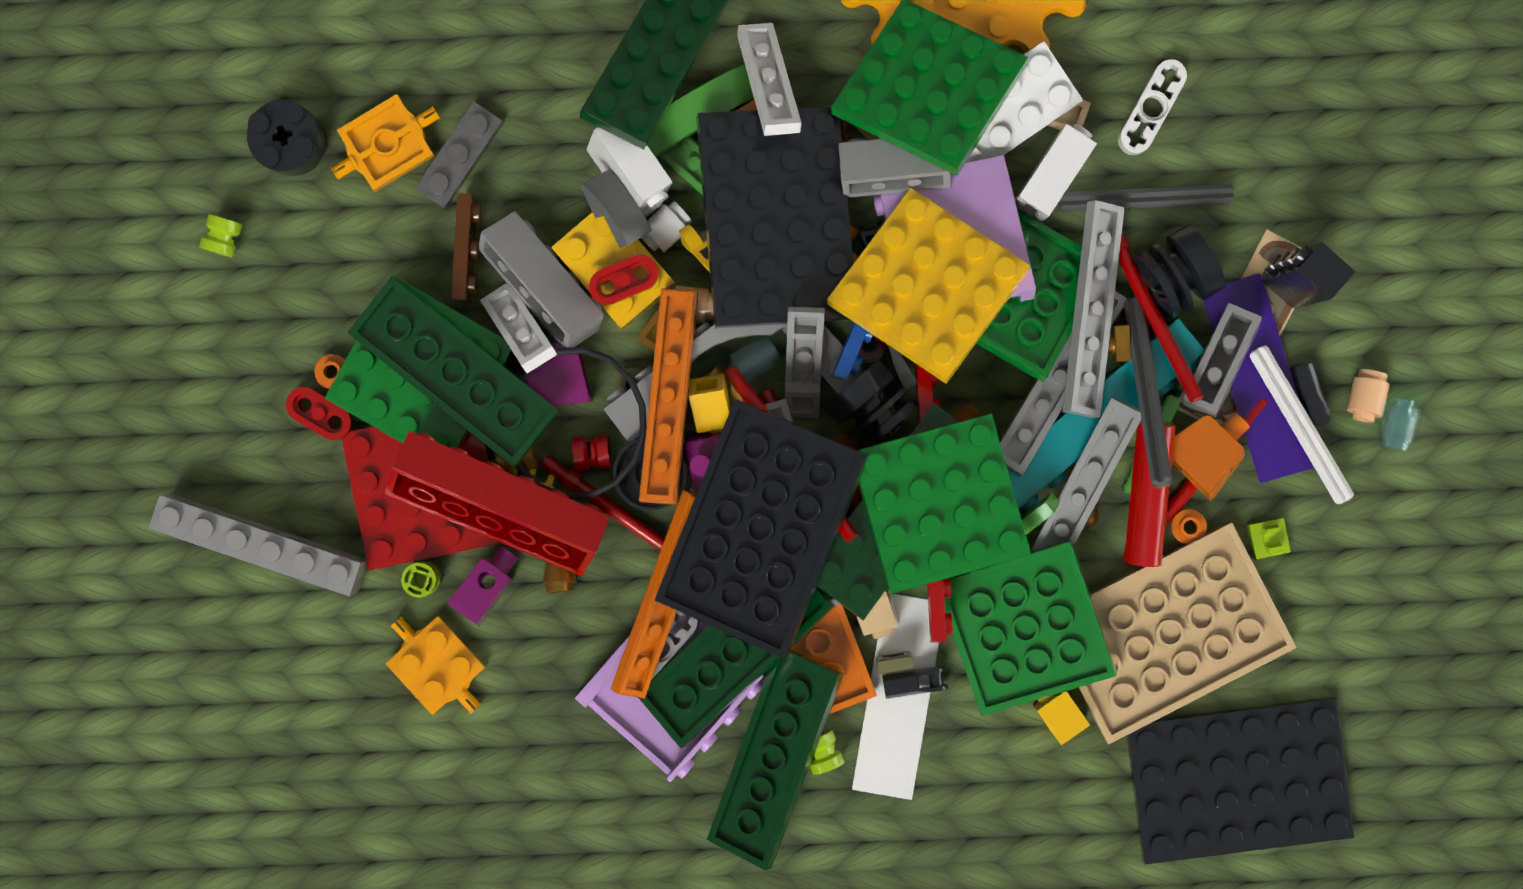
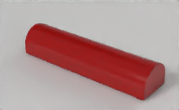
[1124,422,1176,567]

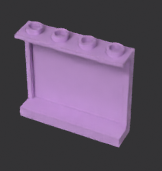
[873,155,1036,302]
[575,613,764,782]

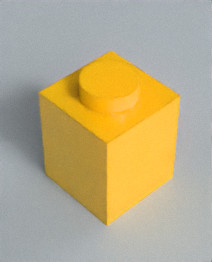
[688,374,732,433]
[1033,691,1090,746]

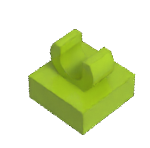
[1246,517,1291,559]

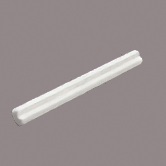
[1250,345,1354,504]

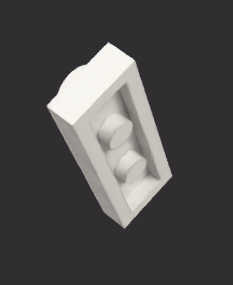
[480,283,557,373]

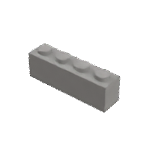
[478,211,604,348]

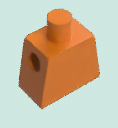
[1172,413,1250,501]

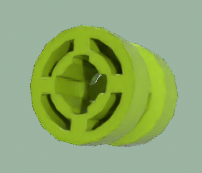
[198,214,243,258]
[401,560,442,598]
[810,729,845,775]

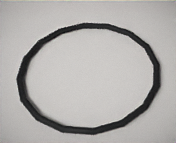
[516,347,647,499]

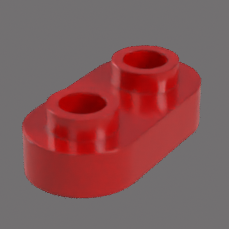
[589,255,659,306]
[286,387,354,440]

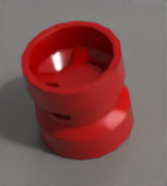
[572,434,612,472]

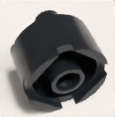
[247,100,327,176]

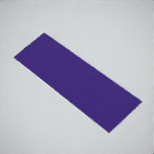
[1203,274,1314,483]

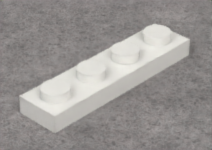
[737,23,801,136]

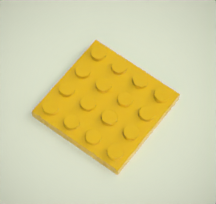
[827,188,1030,384]

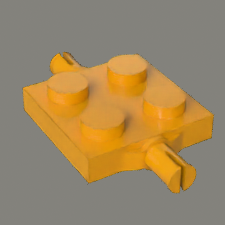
[331,94,441,192]
[385,616,486,715]

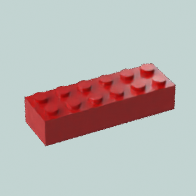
[385,431,610,576]

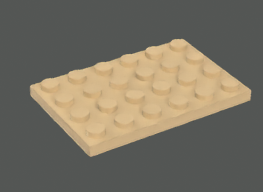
[1078,522,1297,745]

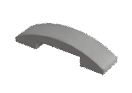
[785,307,825,419]

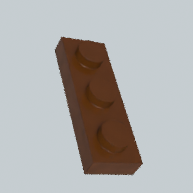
[451,193,482,302]

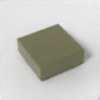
[876,651,914,674]

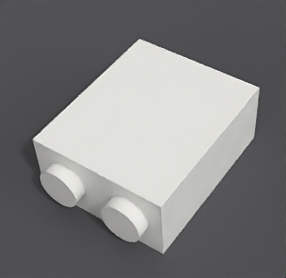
[1015,124,1097,223]
[586,127,673,217]

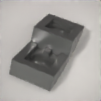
[580,170,652,248]
[886,344,917,390]

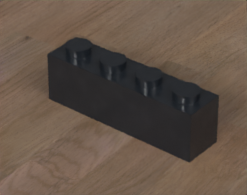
[1262,242,1356,309]

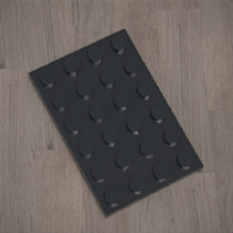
[696,107,854,328]
[655,399,870,659]
[1126,697,1354,865]

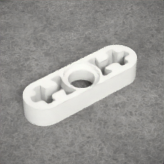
[1118,59,1187,155]

